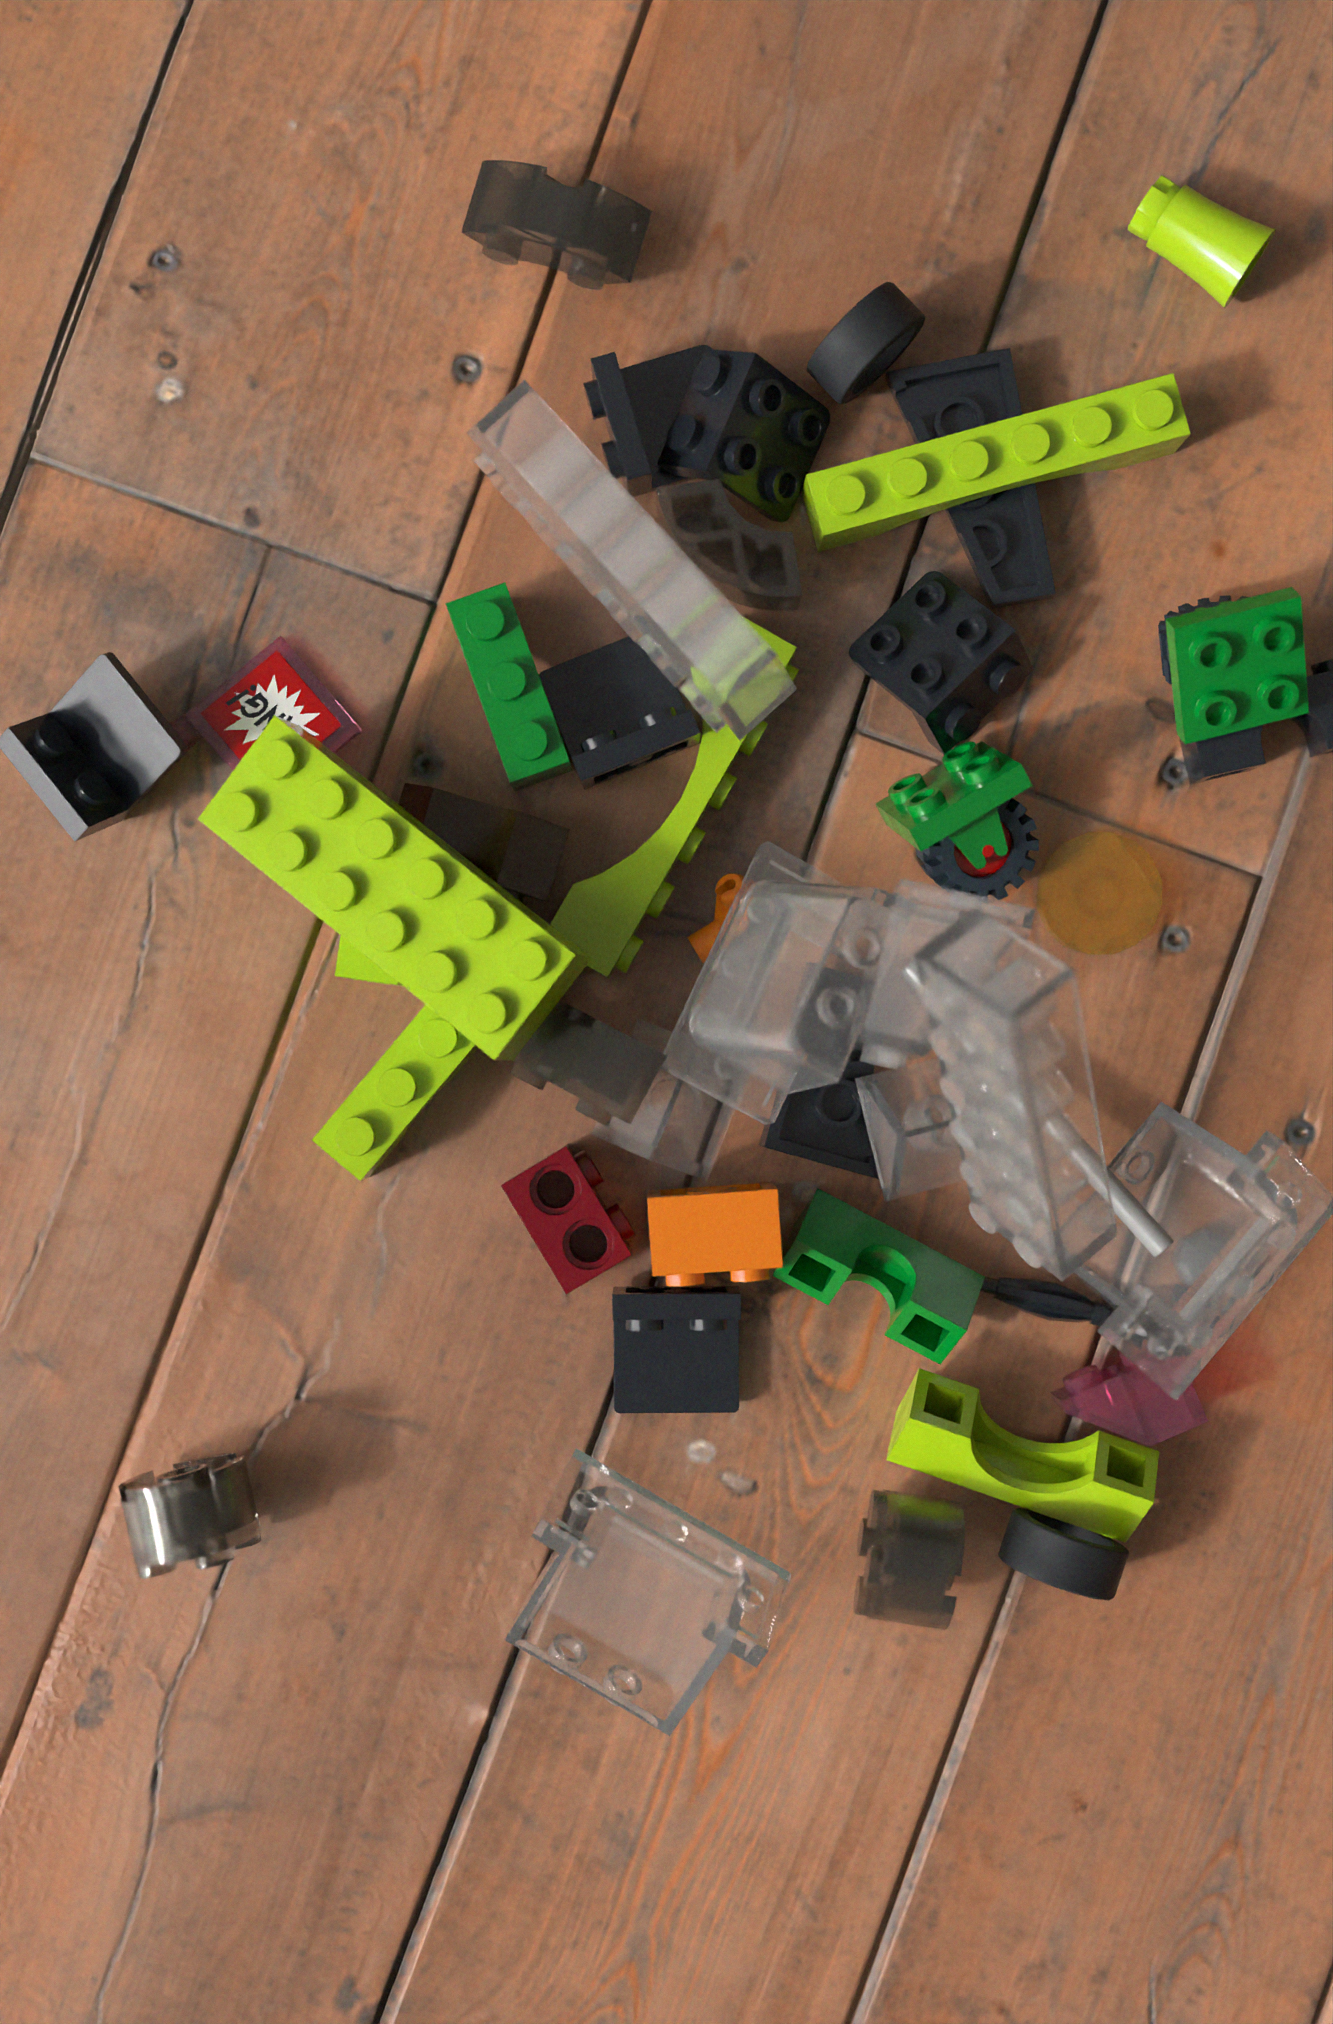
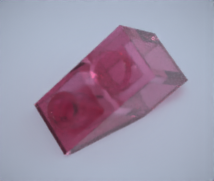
[1051,1340,1208,1446]

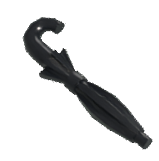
[980,1277,1204,1347]

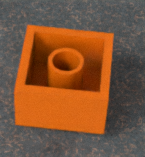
[647,1182,783,1286]

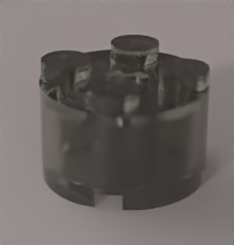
[118,1453,262,1578]
[853,1489,965,1630]

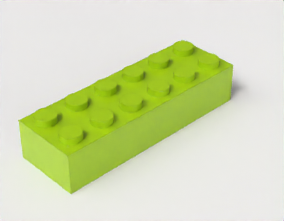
[198,715,592,1060]

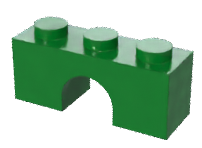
[445,582,573,791]
[772,1188,985,1365]

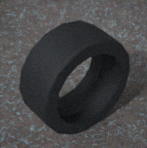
[807,282,926,404]
[998,1508,1129,1601]

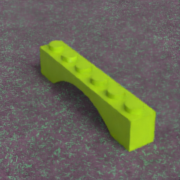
[802,373,1191,552]
[550,610,800,979]

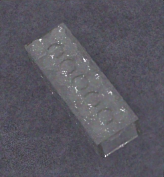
[467,380,797,741]
[914,907,1117,1282]

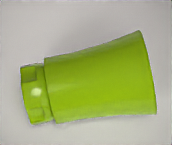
[1127,175,1276,308]

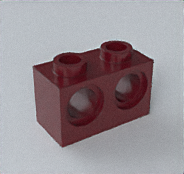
[501,1144,636,1295]

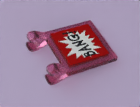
[170,635,362,771]

